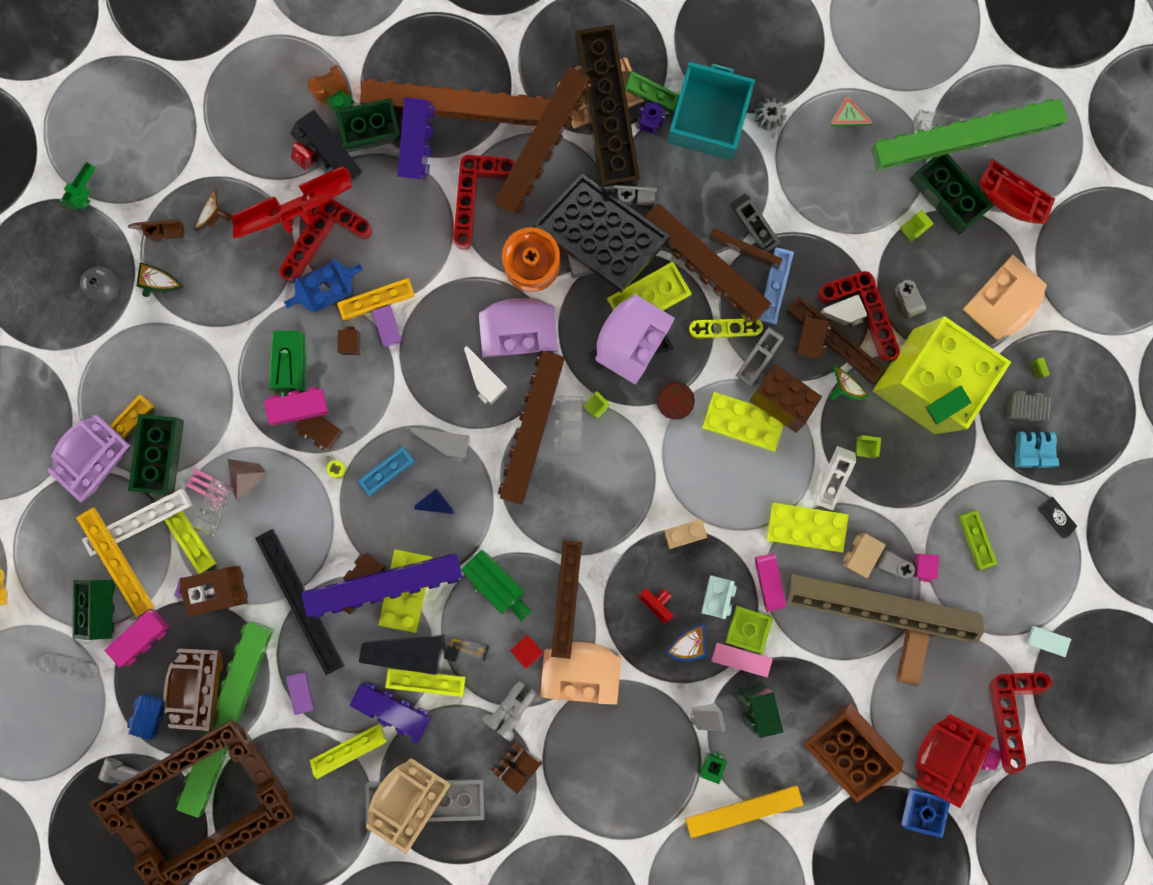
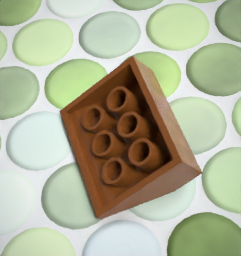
[803,703,904,802]

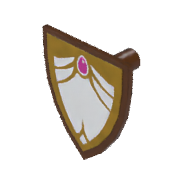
[194,188,232,231]

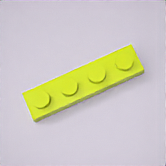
[164,511,217,574]
[386,668,466,697]
[310,724,387,779]

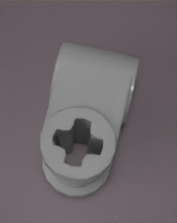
[894,280,926,319]
[874,550,915,579]

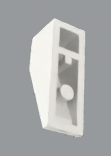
[464,346,508,405]
[815,446,856,510]

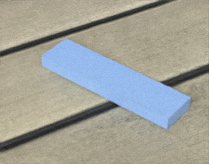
[759,247,794,325]

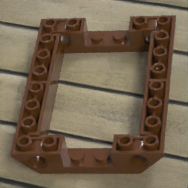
[89,720,295,885]

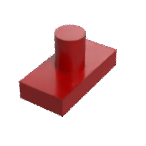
[637,588,674,623]

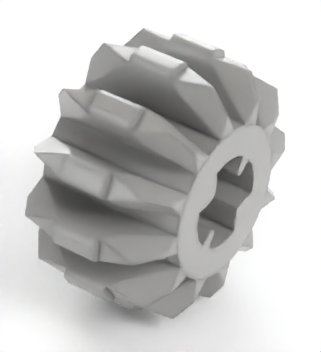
[754,98,787,131]

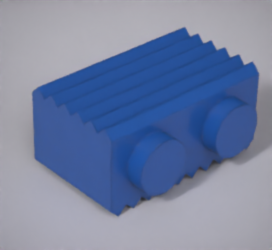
[127,694,164,740]

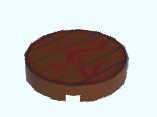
[657,382,695,420]

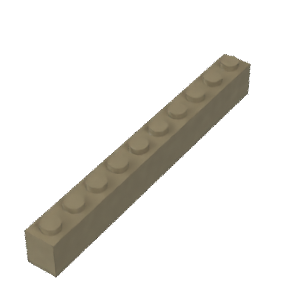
[786,574,984,644]

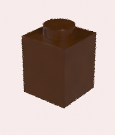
[338,326,360,355]

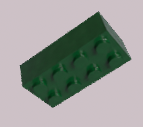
[909,154,994,235]
[128,414,184,495]
[737,683,784,738]

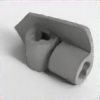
[602,185,657,206]

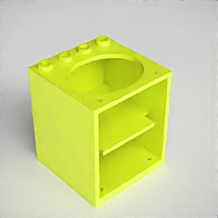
[872,316,1011,434]

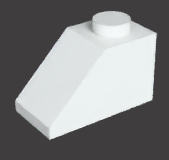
[820,294,867,326]

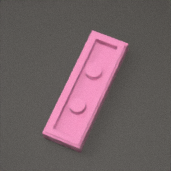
[711,642,773,678]

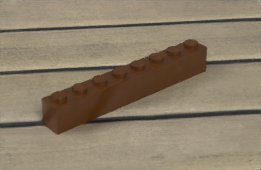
[493,66,592,214]
[645,203,772,324]
[498,351,565,505]

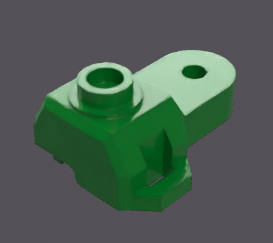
[60,162,96,210]

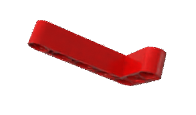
[454,155,515,250]
[279,199,372,283]
[817,271,900,362]
[989,673,1052,775]

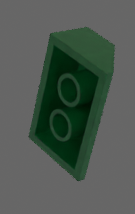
[335,98,401,153]
[72,580,115,640]

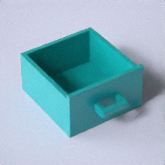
[667,62,755,161]

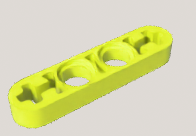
[688,319,763,339]

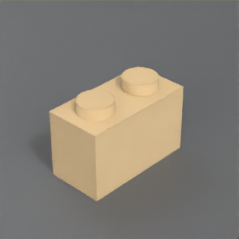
[663,519,707,549]
[843,533,885,579]

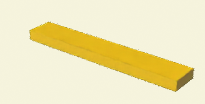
[76,507,155,618]
[685,785,804,838]

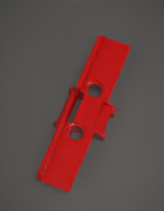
[232,166,352,239]

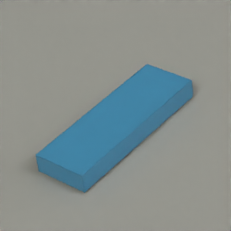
[357,446,415,497]

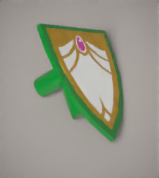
[829,365,869,400]

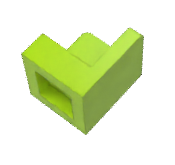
[900,210,934,242]
[583,391,610,420]
[855,435,881,458]

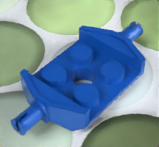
[284,259,364,313]

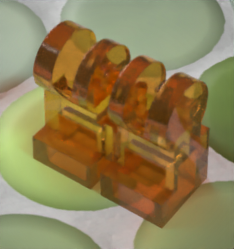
[308,65,352,104]

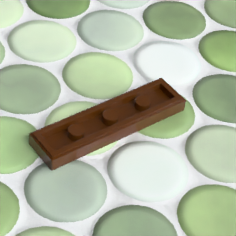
[710,229,782,270]

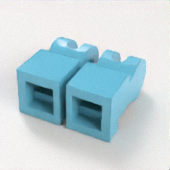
[1015,431,1059,468]

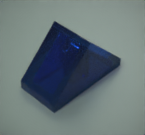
[414,489,455,514]

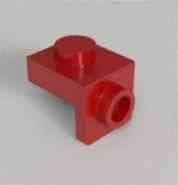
[291,142,315,170]

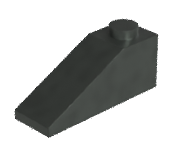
[730,193,781,252]

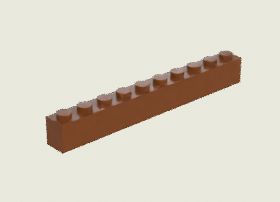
[360,79,550,126]

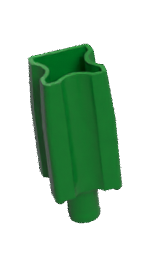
[269,330,306,397]
[461,550,532,622]

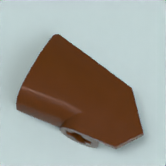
[128,219,185,242]

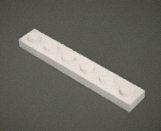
[82,488,193,556]

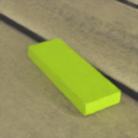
[958,510,998,571]

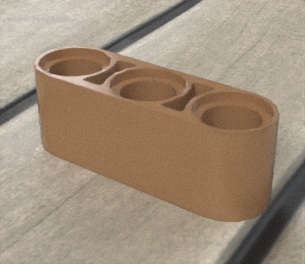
[896,629,930,686]

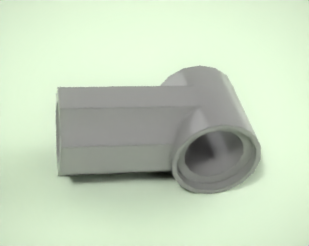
[98,758,141,784]

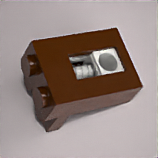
[179,566,248,617]

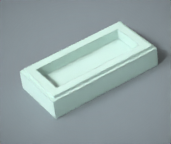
[1026,626,1071,657]

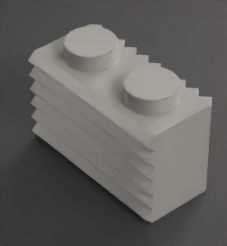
[1005,391,1051,422]

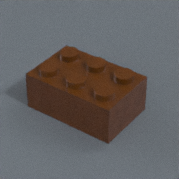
[749,364,823,433]

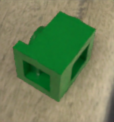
[699,751,727,784]

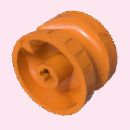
[502,227,560,292]

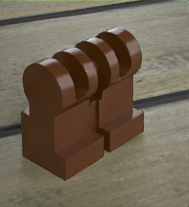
[491,741,543,794]

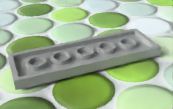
[365,779,485,823]

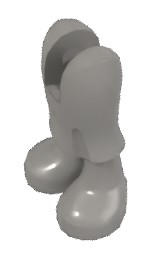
[481,680,536,742]

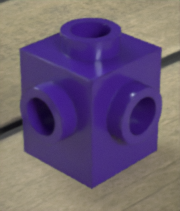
[637,102,666,135]

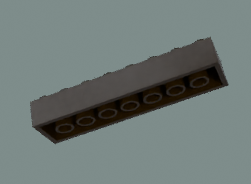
[575,24,640,187]

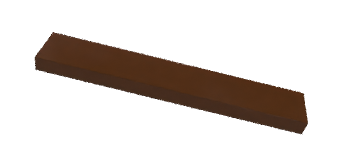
[786,296,886,385]
[551,540,582,659]

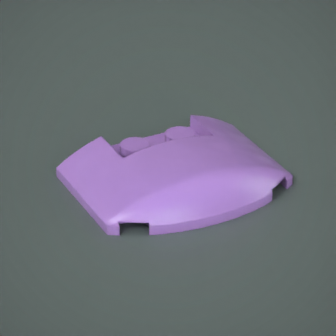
[595,294,675,384]
[479,298,558,358]
[48,415,131,503]

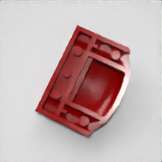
[979,158,1055,225]
[916,714,995,808]

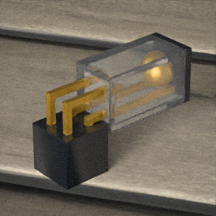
[444,638,489,662]

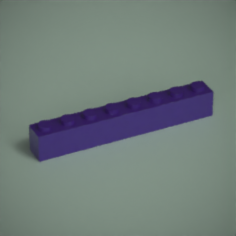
[301,553,463,619]

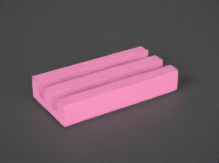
[186,469,230,503]

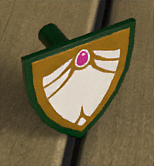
[136,262,183,297]

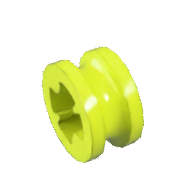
[327,460,346,478]

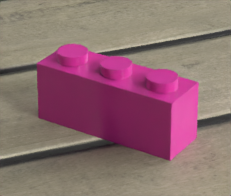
[264,387,329,426]
[104,609,170,668]

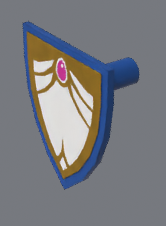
[666,624,708,662]

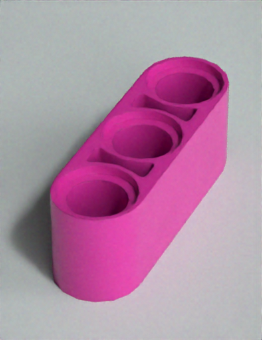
[755,553,786,612]

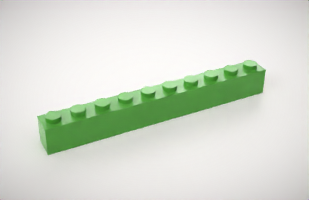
[871,98,1068,171]
[176,621,274,818]

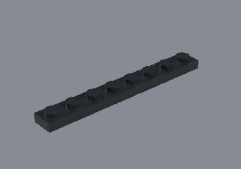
[255,529,345,675]

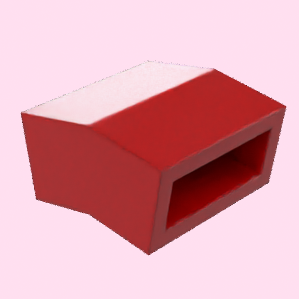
[510,635,543,669]

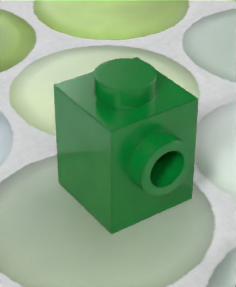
[326,89,355,117]

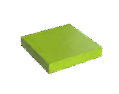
[725,606,773,654]

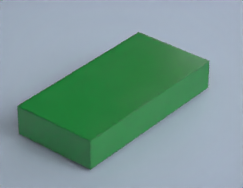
[925,385,972,424]

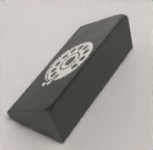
[1037,496,1077,538]

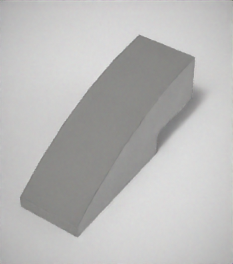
[735,326,784,386]

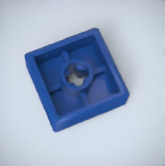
[901,788,950,838]

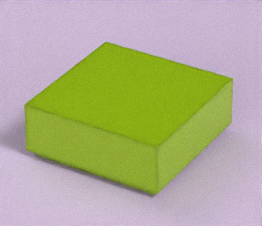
[1030,357,1050,379]

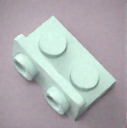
[701,575,737,619]

